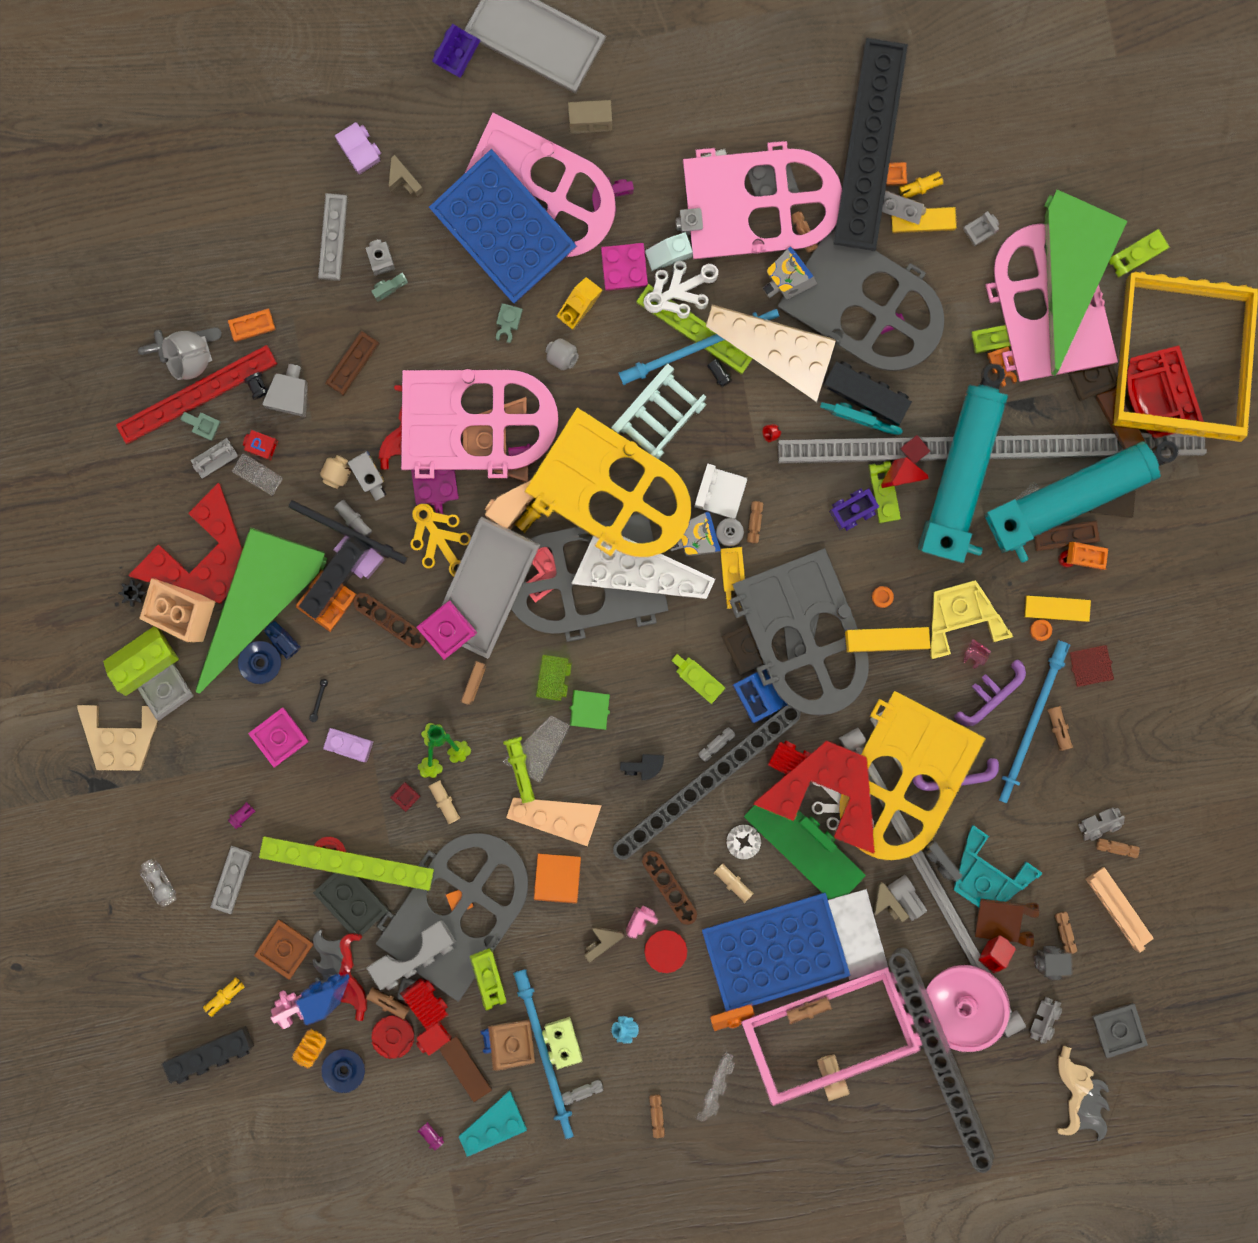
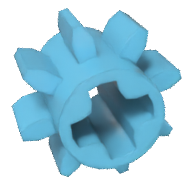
[612,1016,639,1044]

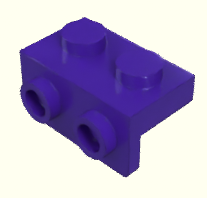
[432,24,481,78]

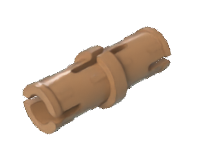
[1048,706,1073,751]
[366,987,410,1020]
[786,996,832,1024]

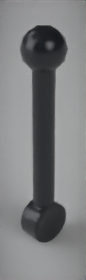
[309,679,328,722]

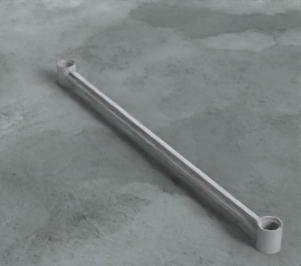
[839,727,1026,1038]

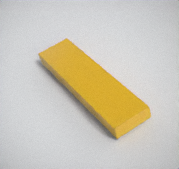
[845,627,931,653]

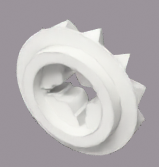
[727,825,761,859]

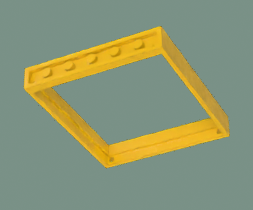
[1113,272,1258,442]

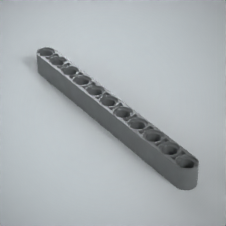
[613,705,801,860]
[889,947,994,1173]

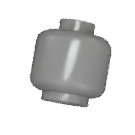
[546,338,578,370]
[715,518,744,547]

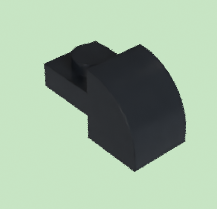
[620,754,664,780]

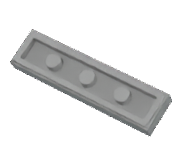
[318,193,348,280]

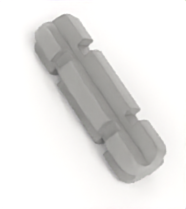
[698,727,735,762]
[562,1080,603,1105]

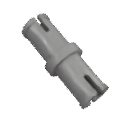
[334,500,372,537]

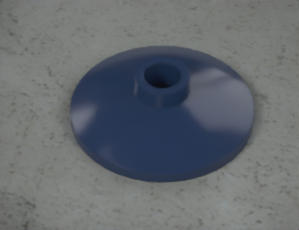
[238,641,281,684]
[321,1049,365,1093]

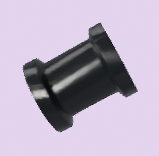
[244,372,269,400]

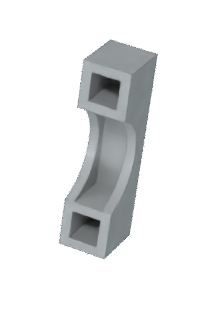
[367,920,456,990]

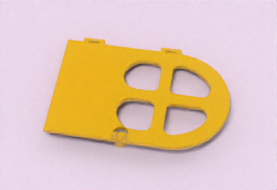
[524,408,691,557]
[839,691,986,860]

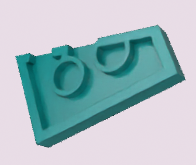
[459,1090,527,1157]

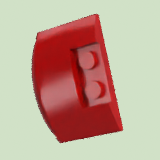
[1126,346,1204,439]

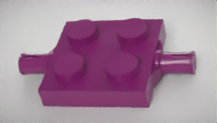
[411,470,459,514]

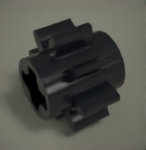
[118,580,147,607]

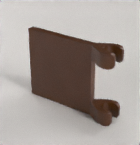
[975,899,1039,947]

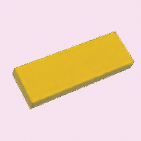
[891,207,956,233]
[1024,596,1091,622]

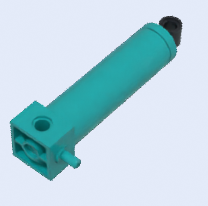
[918,364,1008,563]
[984,441,1179,563]

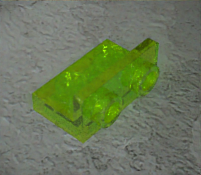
[536,655,572,701]

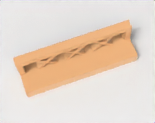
[1086,867,1154,952]

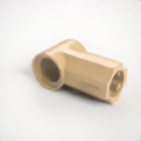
[817,1054,849,1101]

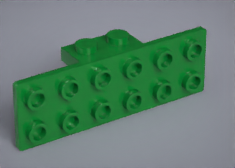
[744,805,865,900]

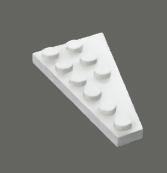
[571,536,715,599]

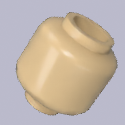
[320,455,352,489]

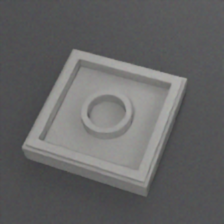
[137,663,194,721]

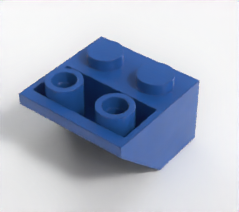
[732,669,788,723]
[295,974,350,1025]

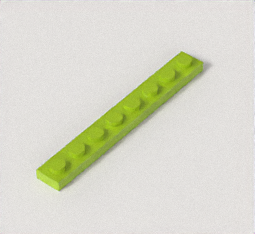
[259,836,434,891]

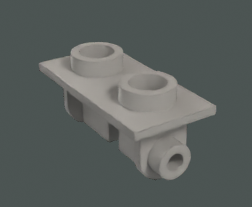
[882,191,926,225]
[191,438,238,479]
[1078,807,1125,841]
[1030,997,1062,1043]

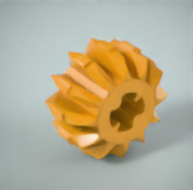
[293,1029,326,1068]

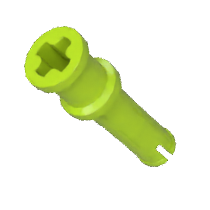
[503,737,535,803]

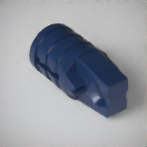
[264,621,301,660]

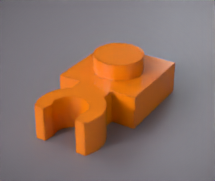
[987,347,1017,387]

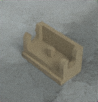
[568,100,613,134]

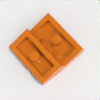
[296,570,357,632]
[534,854,581,903]

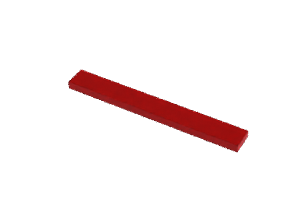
[116,345,278,444]

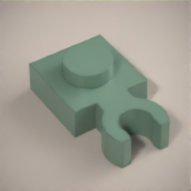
[371,273,408,302]
[496,303,523,344]

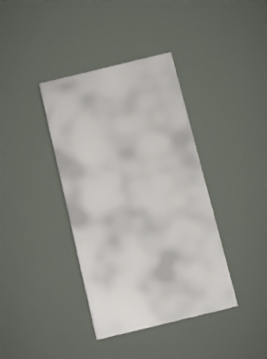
[828,889,889,980]

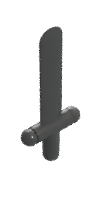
[138,327,222,363]

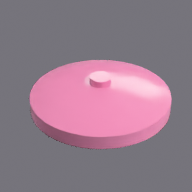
[923,965,1010,1052]

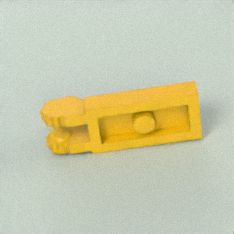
[720,547,745,609]

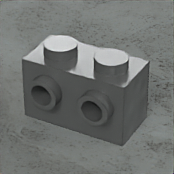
[1034,946,1072,980]

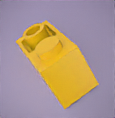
[556,277,603,329]

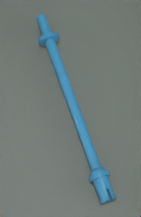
[618,309,779,385]
[999,640,1071,803]
[513,969,573,1139]

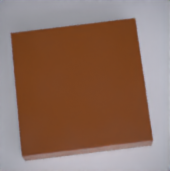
[254,919,314,980]

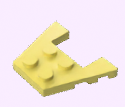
[930,580,1013,659]

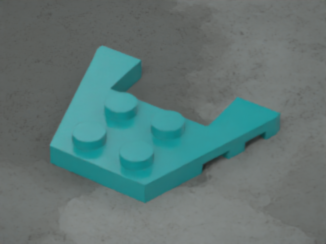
[953,825,1042,907]

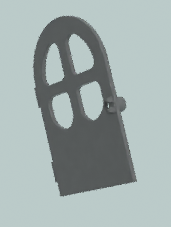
[778,226,944,371]
[511,514,669,642]
[729,548,869,715]
[376,833,528,1002]

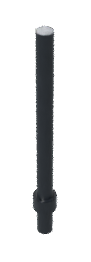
[288,500,408,565]

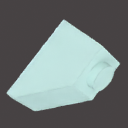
[645,232,693,271]

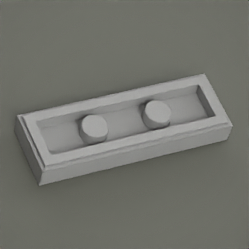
[210,846,253,914]

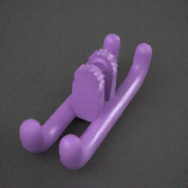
[955,660,1026,727]
[912,758,999,791]

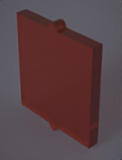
[1069,645,1114,687]

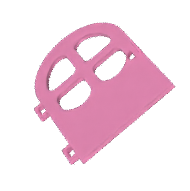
[465,113,616,257]
[683,141,842,259]
[986,224,1118,382]
[401,369,558,478]

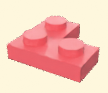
[526,547,556,603]

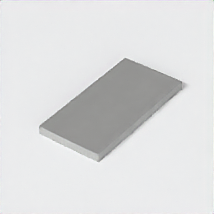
[464,0,606,93]
[442,517,540,659]

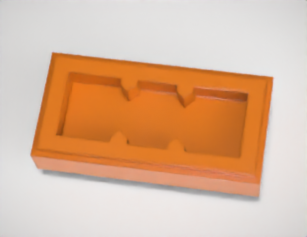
[228,309,276,342]
[1067,542,1108,570]
[710,1005,755,1031]

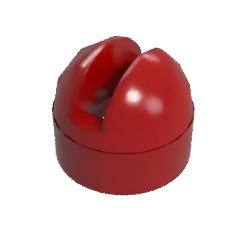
[763,424,781,442]
[1058,550,1073,568]

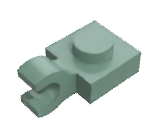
[180,412,221,441]

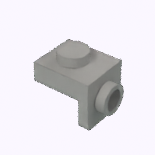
[676,208,703,236]
[963,211,999,246]

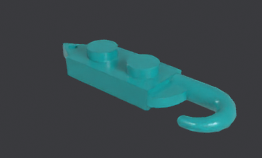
[820,402,903,435]

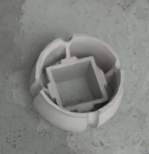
[162,331,212,380]

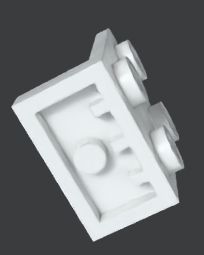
[694,463,747,519]

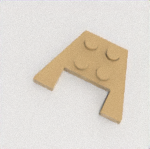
[77,705,158,770]

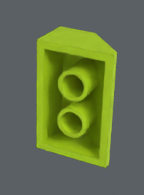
[103,626,179,696]

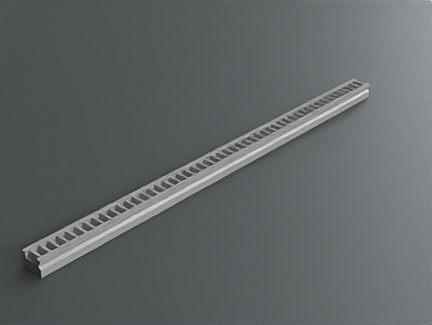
[778,433,1207,463]

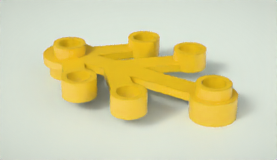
[410,504,471,576]

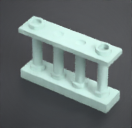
[611,363,706,460]

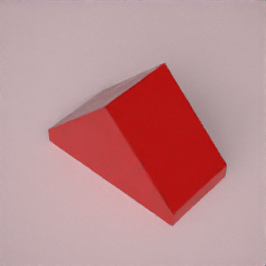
[881,457,929,488]

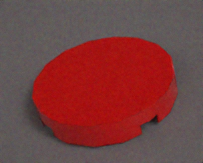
[644,930,687,973]
[371,1015,415,1059]

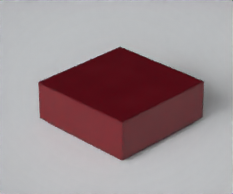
[900,435,930,464]
[390,782,421,812]

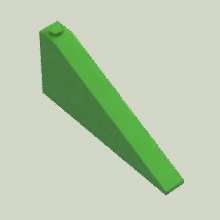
[1044,190,1127,376]
[196,527,327,693]

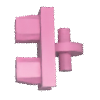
[271,990,303,1029]

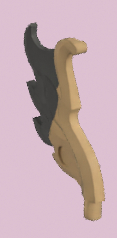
[1057,1046,1110,1141]

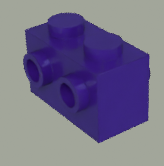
[829,488,879,531]

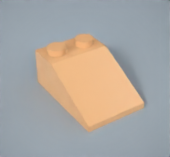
[485,480,534,530]
[139,579,215,642]

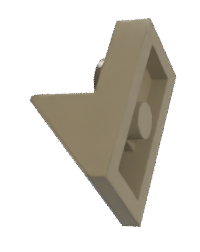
[389,155,424,197]
[873,881,909,922]
[584,927,624,963]

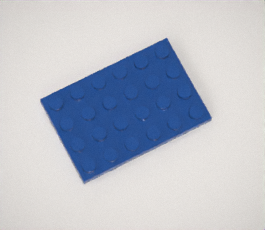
[429,149,577,304]
[702,893,851,1012]

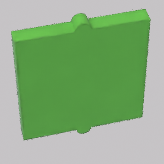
[570,690,610,730]

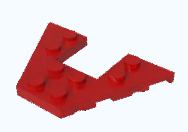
[129,483,243,604]
[753,741,875,854]

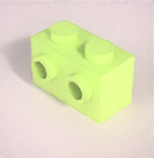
[542,1017,582,1069]

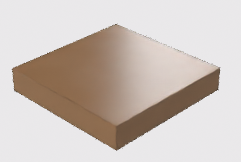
[461,661,487,705]
[488,1019,535,1071]

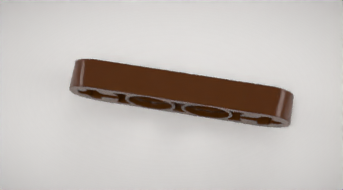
[353,593,426,649]
[642,851,697,925]

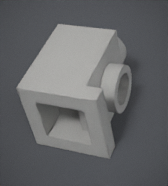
[366,240,395,275]

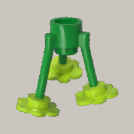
[418,723,471,778]

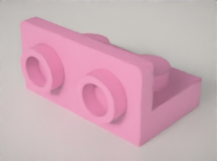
[625,906,658,939]

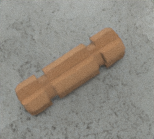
[791,211,818,252]
[747,501,763,543]
[1096,838,1139,858]
[1055,912,1077,954]
[649,1095,665,1138]

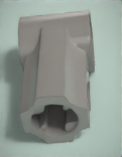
[887,874,927,921]

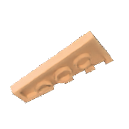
[506,797,602,846]

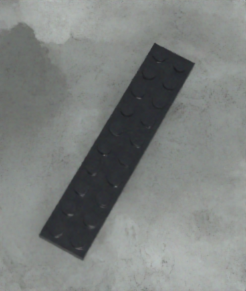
[833,38,908,251]

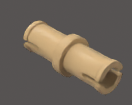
[428,780,460,824]
[714,863,754,903]

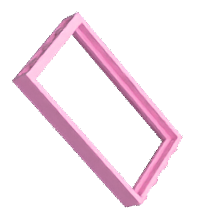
[742,967,922,1106]

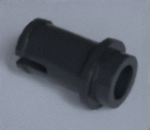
[707,359,732,387]

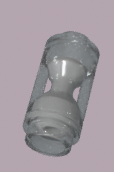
[139,859,177,908]

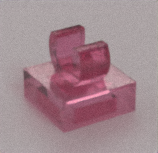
[963,640,991,669]

